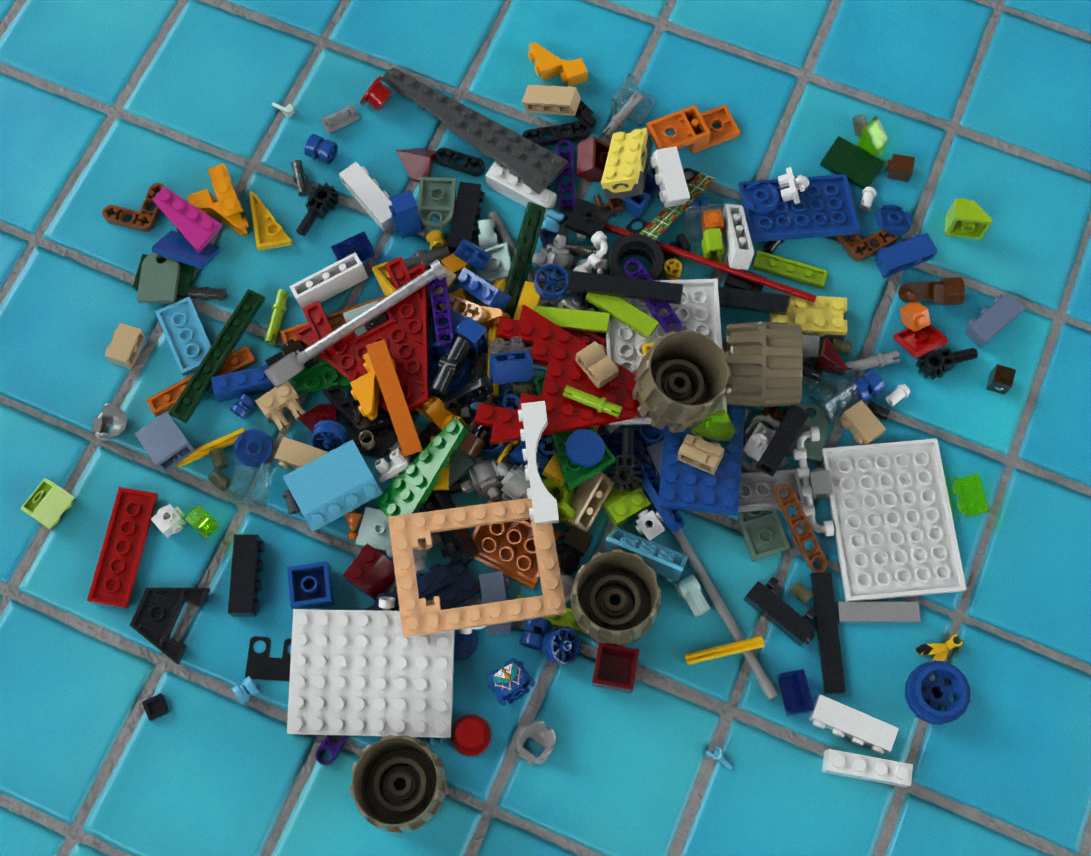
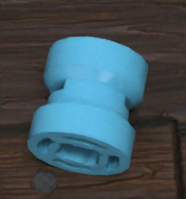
[542,208,565,232]
[232,676,261,705]

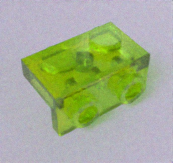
[952,473,990,518]

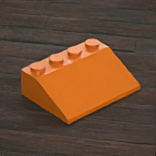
[471,500,563,589]

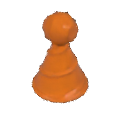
[344,509,363,541]

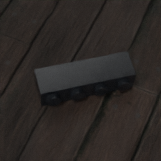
[448,182,485,255]
[228,534,264,617]

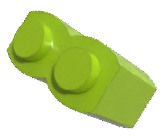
[701,227,725,266]

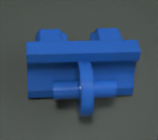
[454,238,492,271]

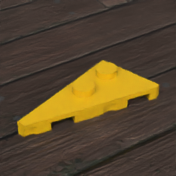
[249,191,293,251]

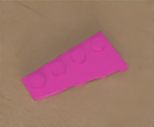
[152,186,222,254]

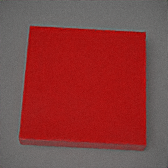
[893,325,948,359]

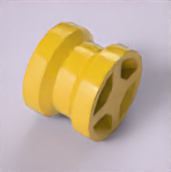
[426,230,448,250]
[663,259,682,280]

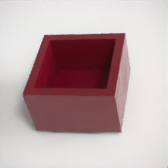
[592,642,640,693]

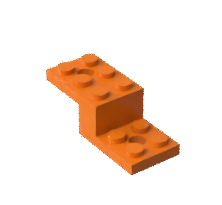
[646,104,741,154]

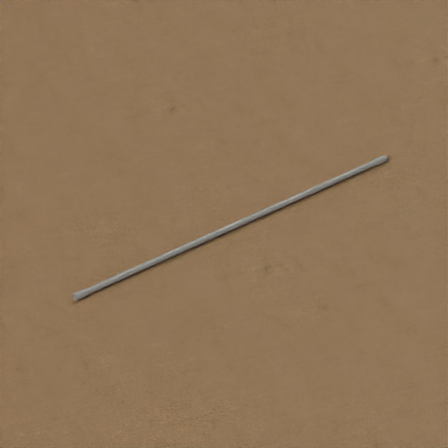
[487,211,779,701]

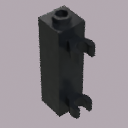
[756,405,810,477]
[419,492,479,565]
[743,577,817,646]

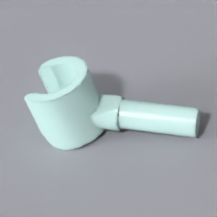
[272,102,296,118]

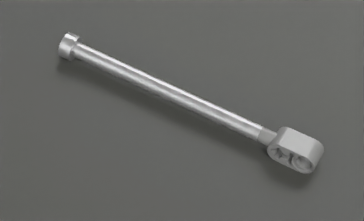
[264,259,447,387]

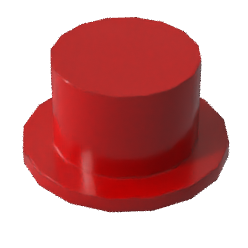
[360,76,393,111]
[451,715,491,756]

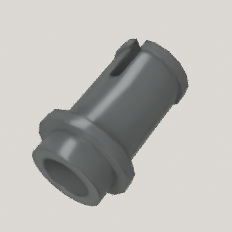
[283,489,301,514]

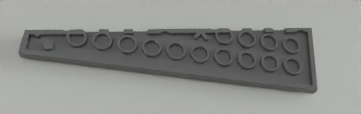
[383,67,569,194]

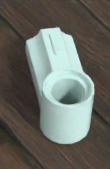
[675,574,710,617]

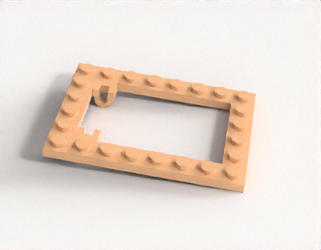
[388,498,567,638]

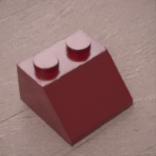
[577,136,610,182]
[343,543,396,601]

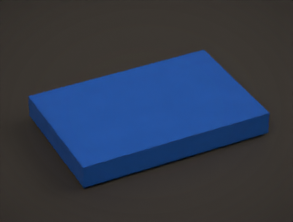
[152,230,220,269]

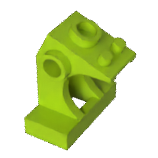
[542,476,576,524]

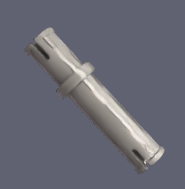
[602,91,644,139]
[844,350,900,375]

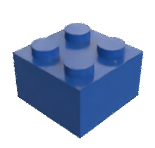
[287,561,335,609]

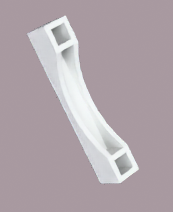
[518,401,559,525]

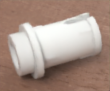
[859,187,876,211]
[885,384,910,407]

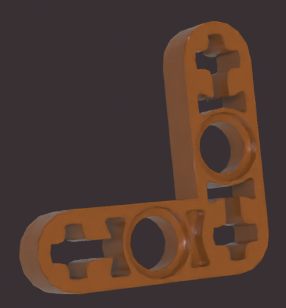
[102,183,164,232]
[836,229,898,262]

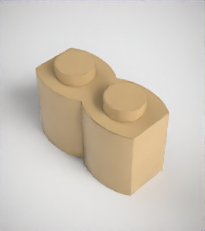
[575,342,619,388]

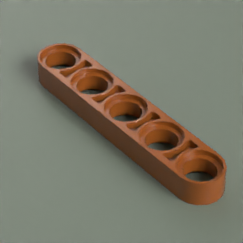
[773,483,827,573]

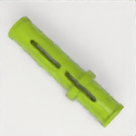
[264,289,289,345]
[563,385,623,418]

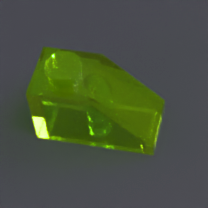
[857,116,888,156]
[689,409,736,442]
[185,505,219,539]

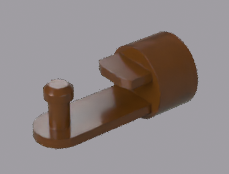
[898,277,965,306]
[458,394,504,459]

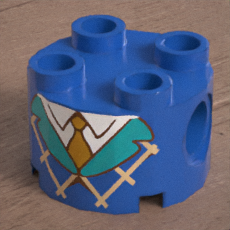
[488,658,535,706]

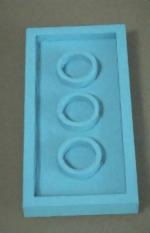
[155,296,211,376]

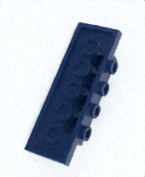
[364,561,481,611]

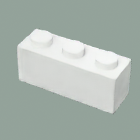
[650,146,690,208]

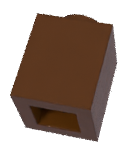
[885,154,915,182]

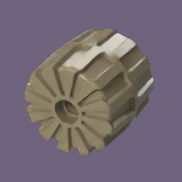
[726,322,803,407]
[632,329,730,433]
[570,549,661,647]
[350,735,447,833]

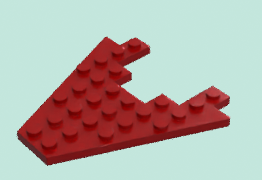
[293,256,430,413]
[475,305,640,445]

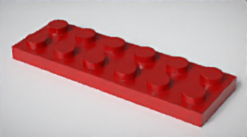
[87,487,159,609]

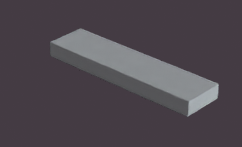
[837,602,921,623]

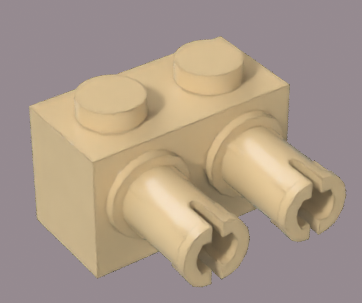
[255,380,306,432]

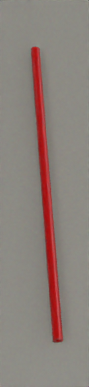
[604,224,817,303]

